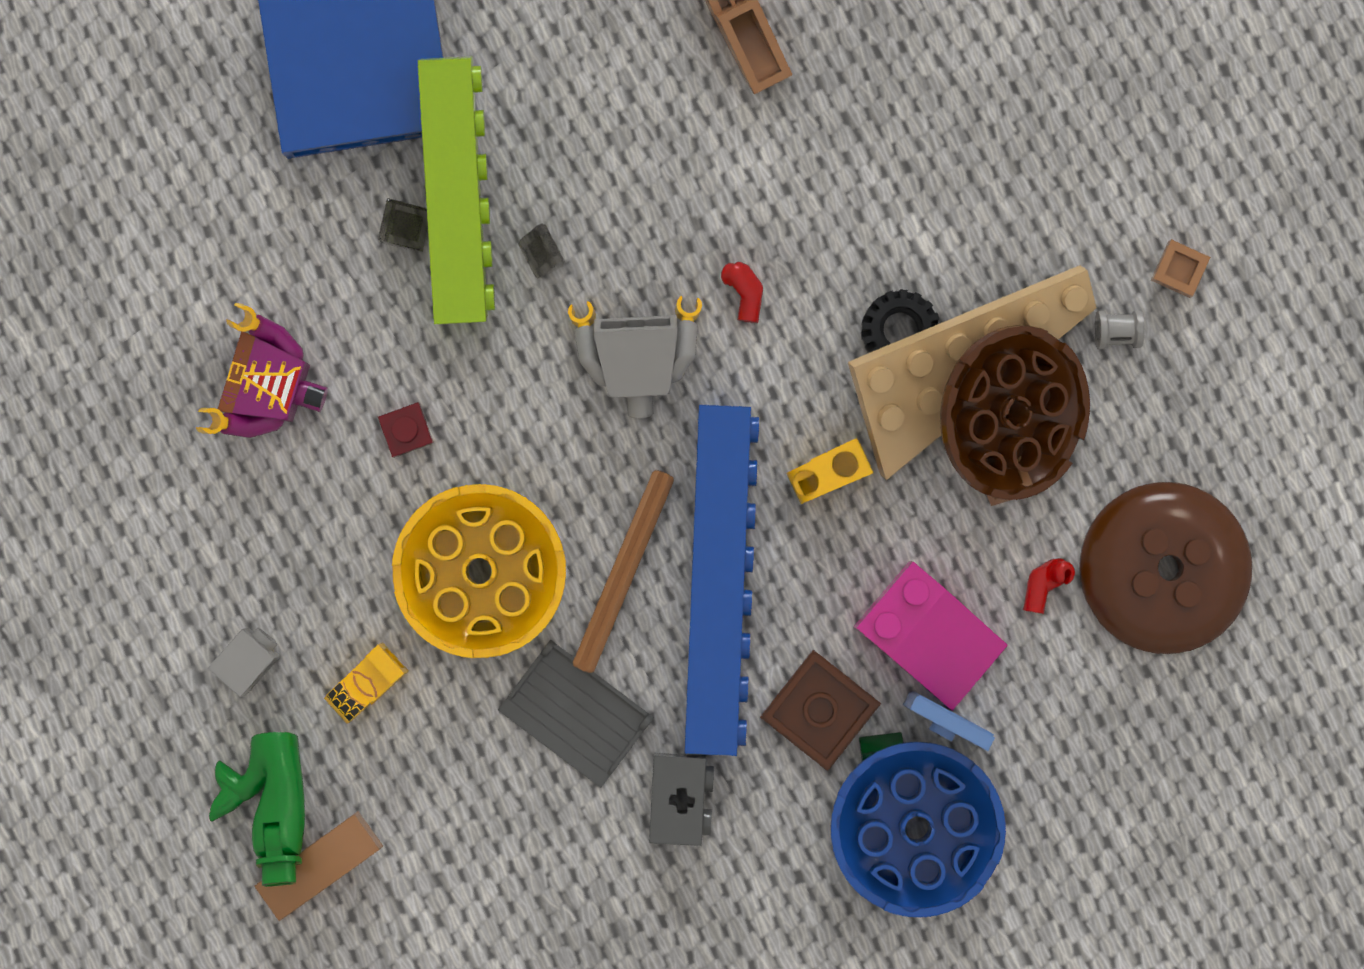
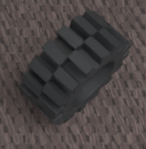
[861,289,940,353]

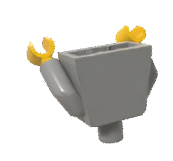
[568,296,702,418]

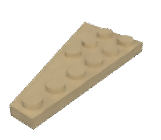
[848,265,1097,480]

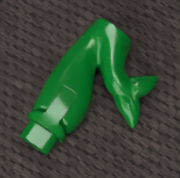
[209,732,305,887]

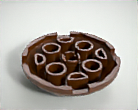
[940,325,1090,500]
[1079,482,1252,654]

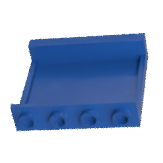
[258,0,444,159]

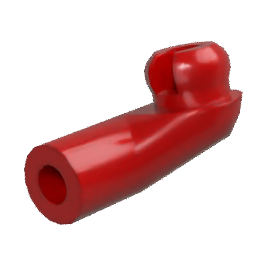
[721,262,763,324]
[1023,558,1075,614]

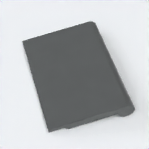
[498,640,654,788]

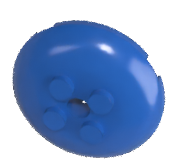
[830,742,1006,918]

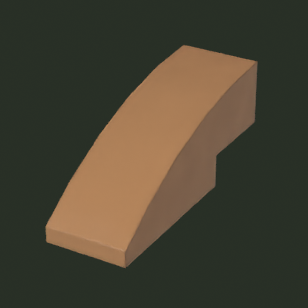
[704,0,793,94]
[254,811,383,921]

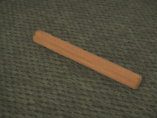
[573,470,674,673]

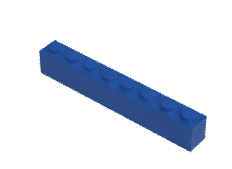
[685,405,759,756]

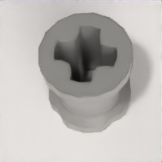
[1094,310,1144,349]

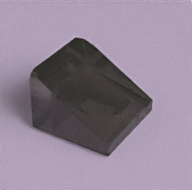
[378,198,428,252]
[518,223,565,279]

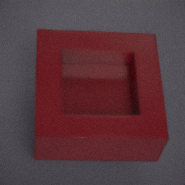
[378,402,434,458]

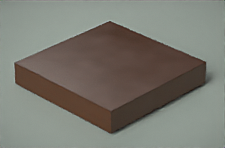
[760,650,881,771]

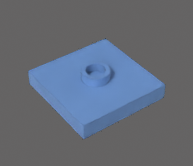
[903,691,995,751]

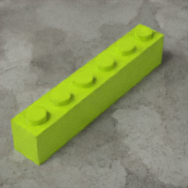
[418,56,495,324]

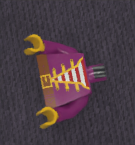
[196,303,328,438]

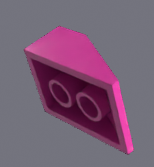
[854,561,1008,711]

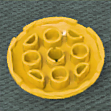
[392,484,566,658]

